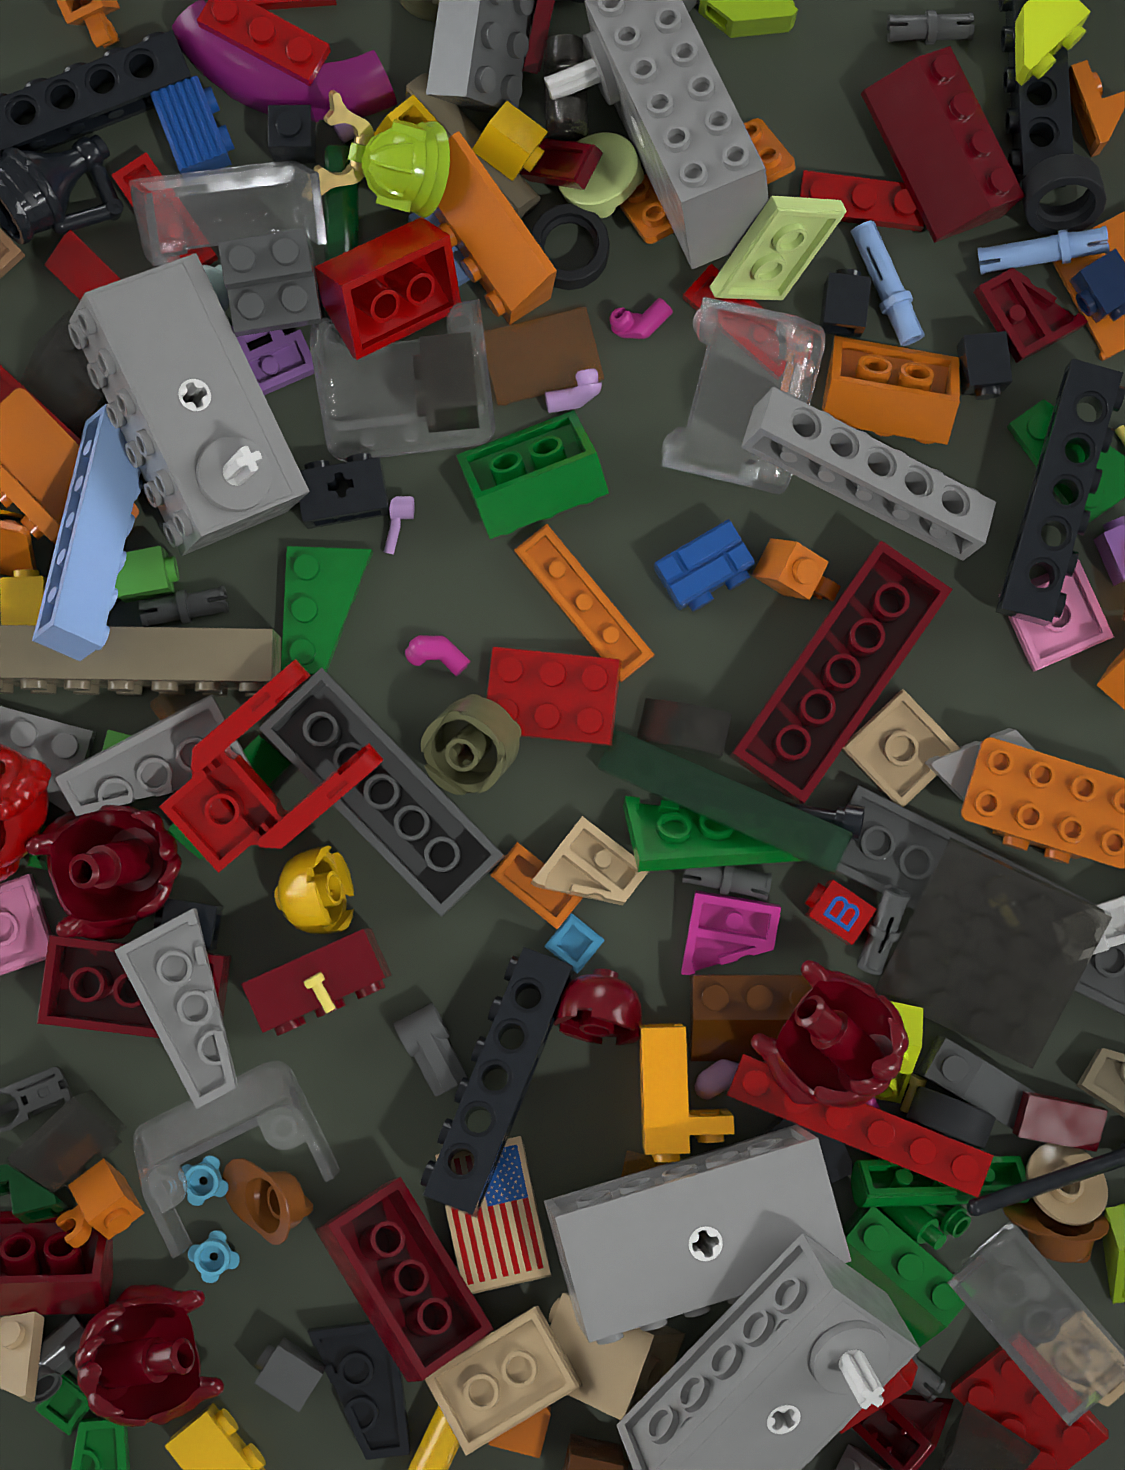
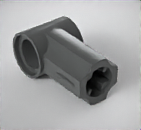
[393,1002,469,1097]
[29,1314,87,1404]

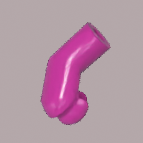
[609,298,673,339]
[405,635,471,676]

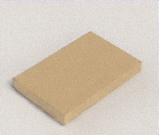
[425,1306,582,1455]

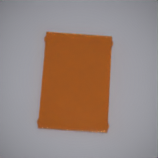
[480,307,604,406]

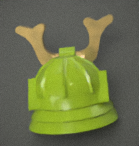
[309,90,450,218]

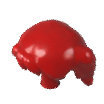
[0,744,52,881]

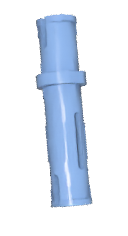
[850,221,925,346]
[977,226,1110,275]

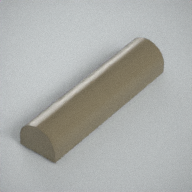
[405,73,540,220]

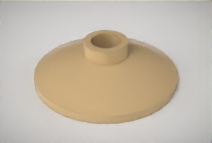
[1026,1143,1108,1226]

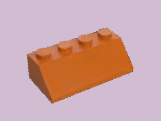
[433,131,557,325]

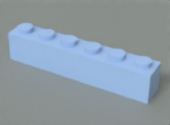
[32,404,143,661]

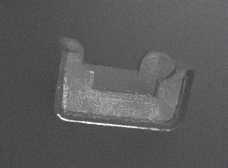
[661,297,825,494]

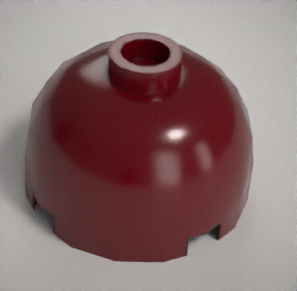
[553,968,642,1045]

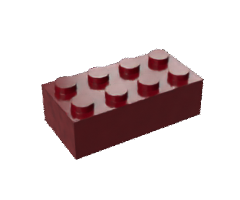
[37,935,231,1038]
[315,1177,494,1382]

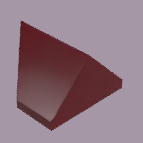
[852,1394,954,1470]

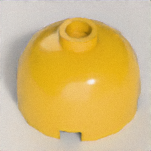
[275,845,354,934]

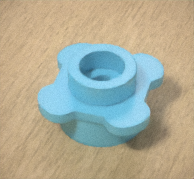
[179,1155,229,1206]
[188,1230,240,1283]

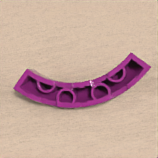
[172,0,397,123]

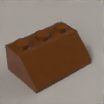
[690,974,813,1061]

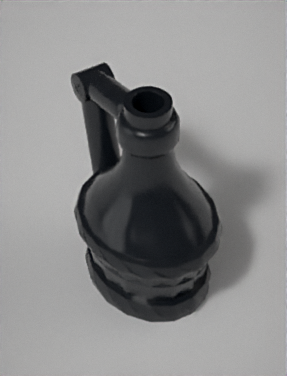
[0,134,124,244]

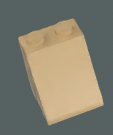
[549,1293,685,1420]

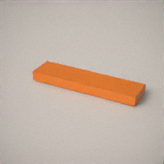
[514,524,655,683]

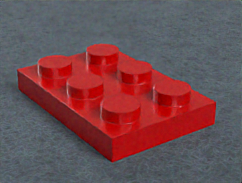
[487,647,621,746]
[950,1332,1109,1470]

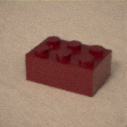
[241,928,392,1036]

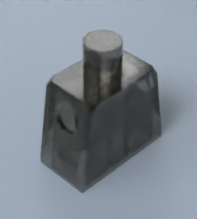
[937,1402,1040,1470]

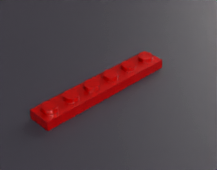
[727,1054,994,1198]

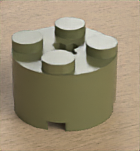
[421,694,521,795]

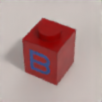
[804,879,877,945]

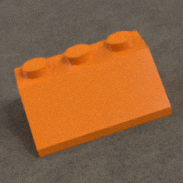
[822,335,960,445]

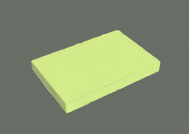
[709,196,847,300]

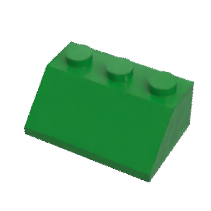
[456,410,609,539]
[842,1207,975,1348]

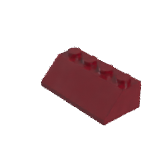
[861,46,1025,243]
[0,1211,113,1316]

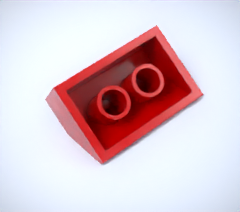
[314,217,462,360]

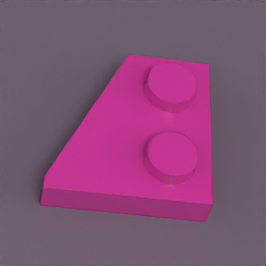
[681,890,781,975]

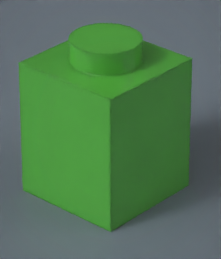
[115,546,180,603]

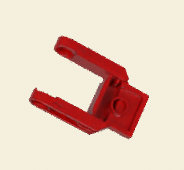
[159,659,384,873]

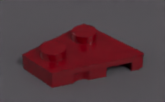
[973,268,1088,364]

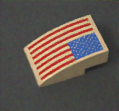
[435,1136,551,1294]

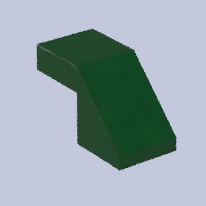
[0,1164,68,1224]

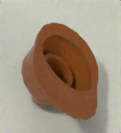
[223,1158,314,1245]
[1002,1198,1110,1263]

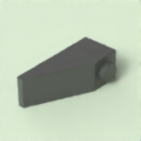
[916,1035,1036,1140]

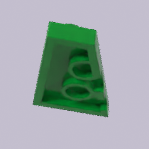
[281,546,373,676]

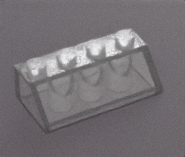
[947,1221,1125,1426]

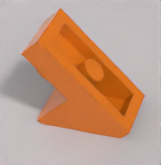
[1069,60,1125,157]

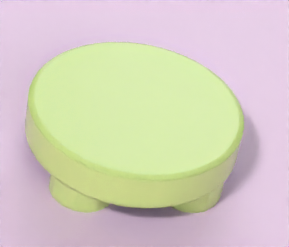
[559,132,644,218]

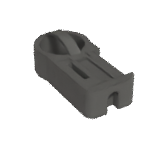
[0,1067,73,1132]

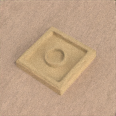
[842,689,961,807]

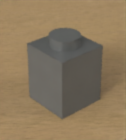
[254,1337,325,1412]

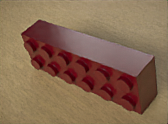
[729,540,953,804]

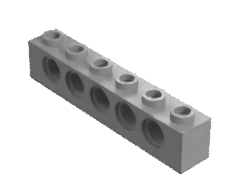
[741,386,996,561]

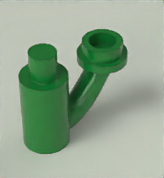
[879,1205,971,1250]

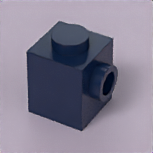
[1069,248,1125,323]

